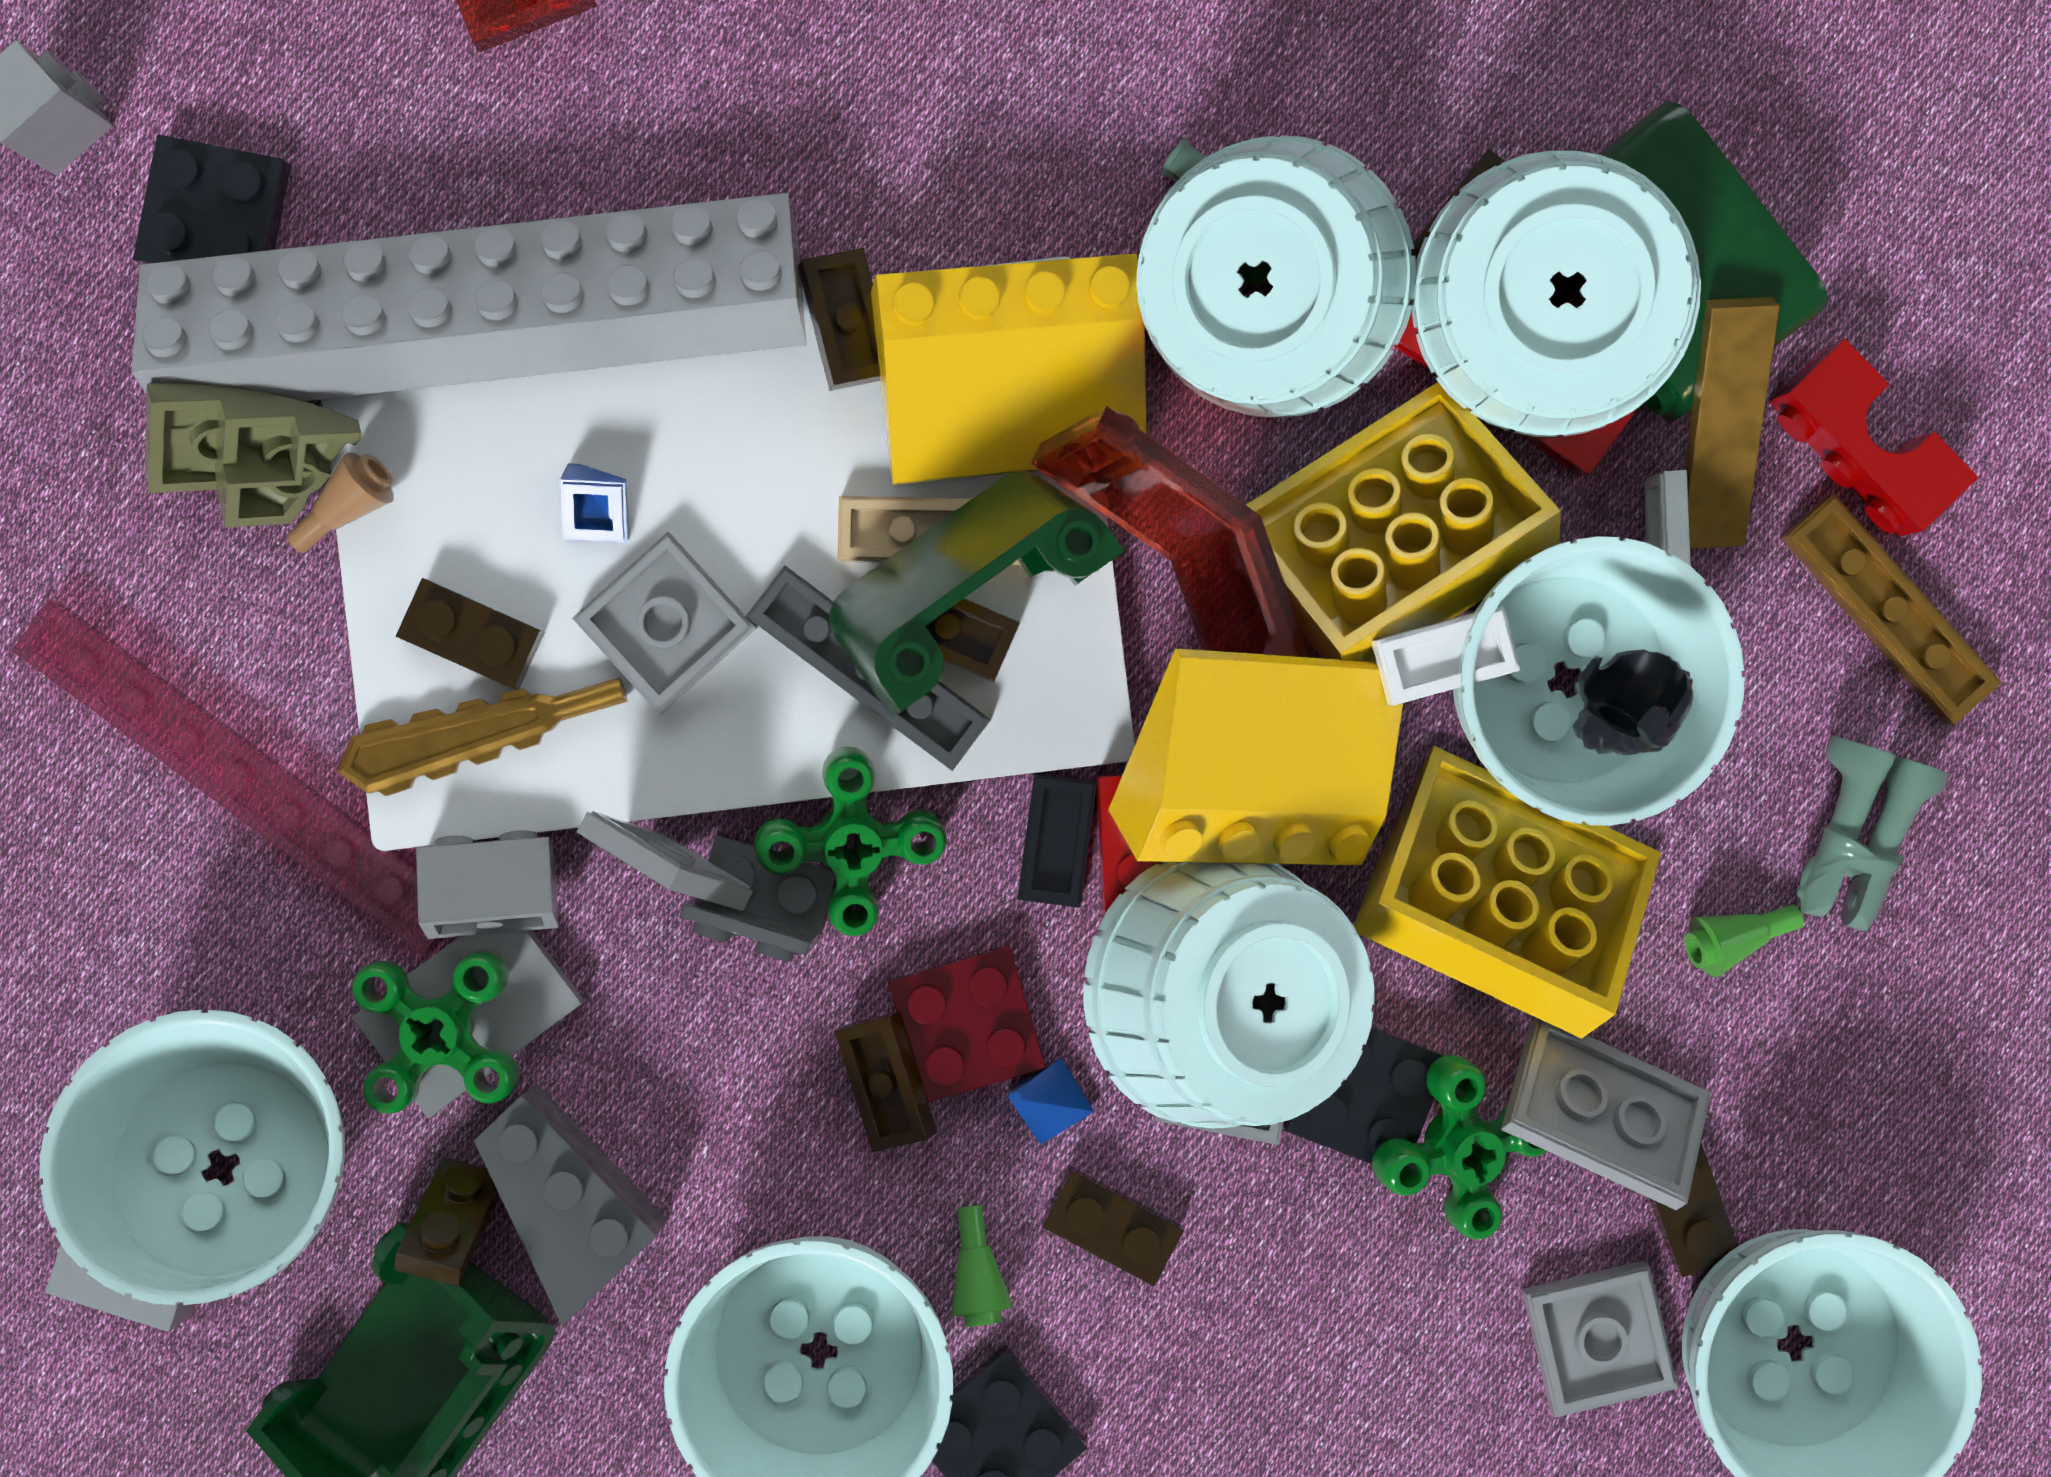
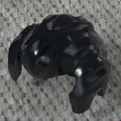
[1572,649,1694,755]

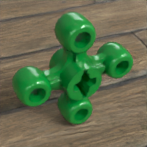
[754,746,947,937]
[352,950,520,1114]
[1372,1055,1547,1240]

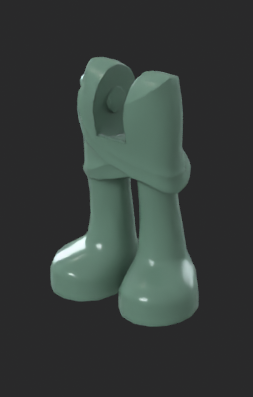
[1797,735,1950,932]

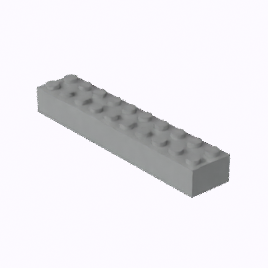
[131,193,807,401]

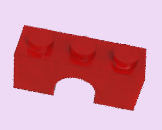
[1768,338,1979,537]

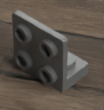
[679,834,836,961]

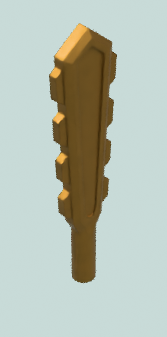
[336,677,627,796]

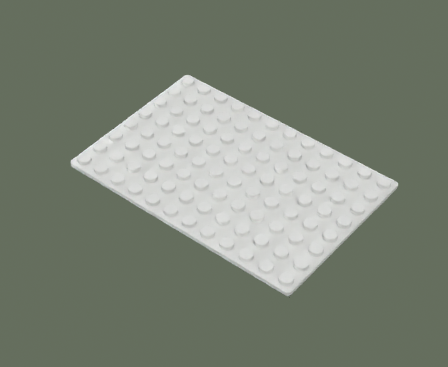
[321,256,1135,851]

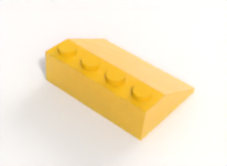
[871,253,1147,485]
[1230,382,1561,662]
[1108,648,1403,865]
[1354,745,1662,1039]

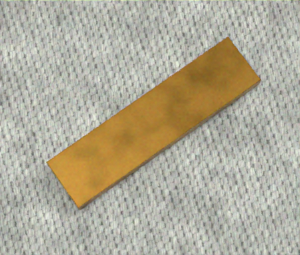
[1684,297,1780,549]
[1780,494,2002,725]

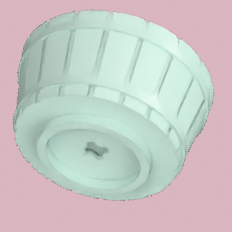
[1136,135,1416,418]
[1411,150,1701,437]
[1453,536,1745,826]
[1083,862,1374,1129]
[39,1010,345,1305]
[1682,1229,1982,1477]
[664,1236,953,1477]

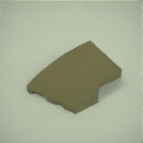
[145,383,362,528]

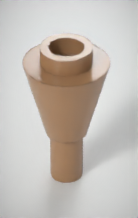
[286,452,394,553]

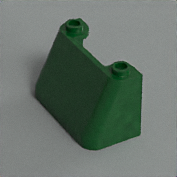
[1579,101,1828,424]
[829,472,1125,717]
[246,1222,556,1477]

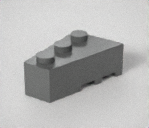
[474,1084,668,1326]

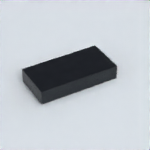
[1017,773,1097,908]

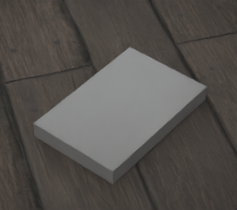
[352,930,585,1119]
[1501,1017,1711,1210]

